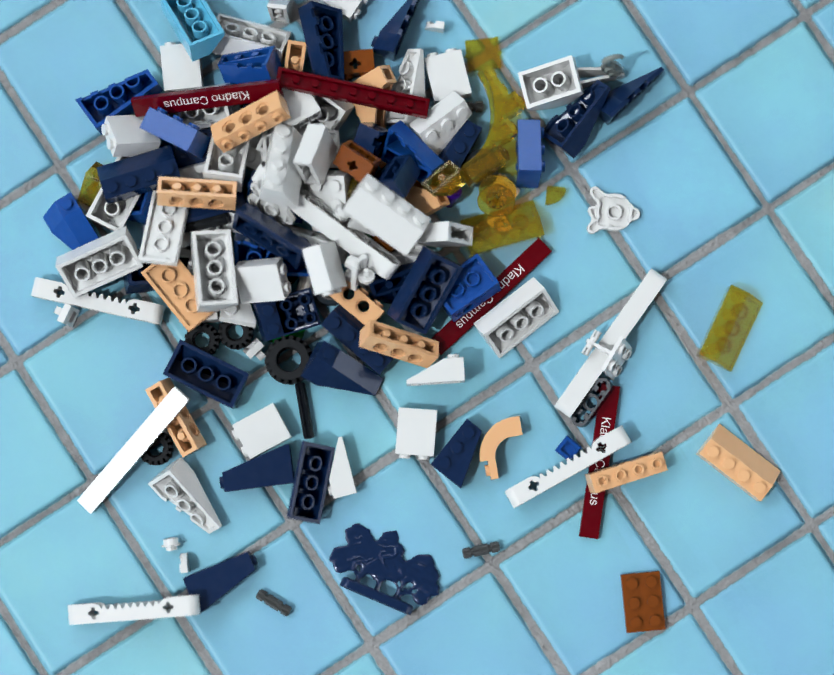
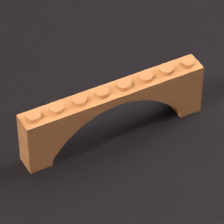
[353,65,450,216]

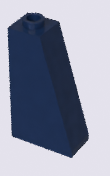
[219,444,294,492]
[183,551,258,613]

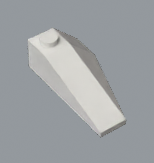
[148,457,222,534]

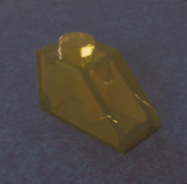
[421,160,465,196]
[77,161,103,207]

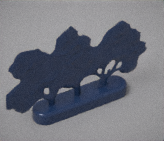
[329,524,440,616]

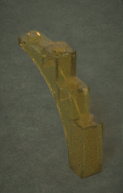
[459,64,525,188]

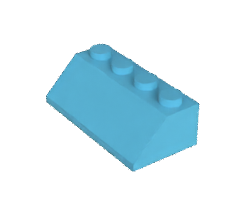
[160,0,225,62]

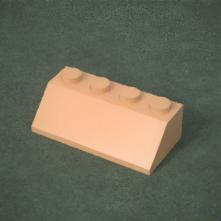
[696,424,780,501]

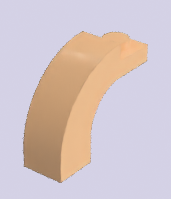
[479,416,523,480]

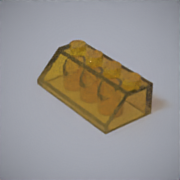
[460,200,545,257]
[696,285,763,372]

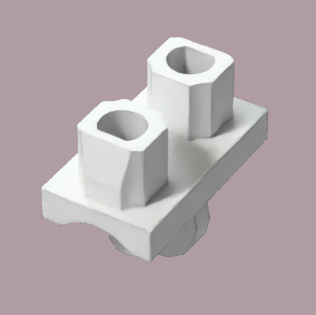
[344,254,375,291]

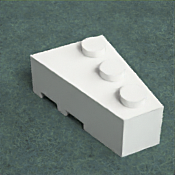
[408,91,472,155]

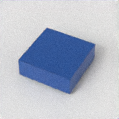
[555,435,582,460]

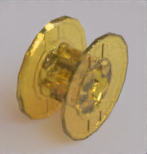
[477,175,516,217]

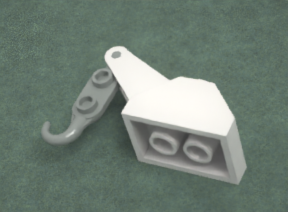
[518,54,625,111]

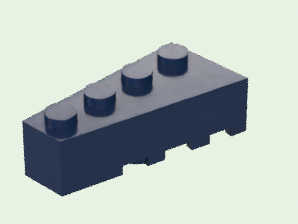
[298,1,344,80]
[352,122,388,192]

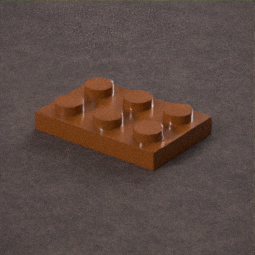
[620,571,665,633]

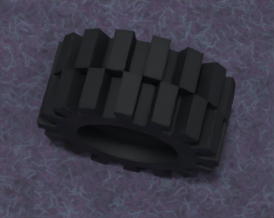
[218,322,254,350]
[184,323,220,355]
[141,432,174,465]

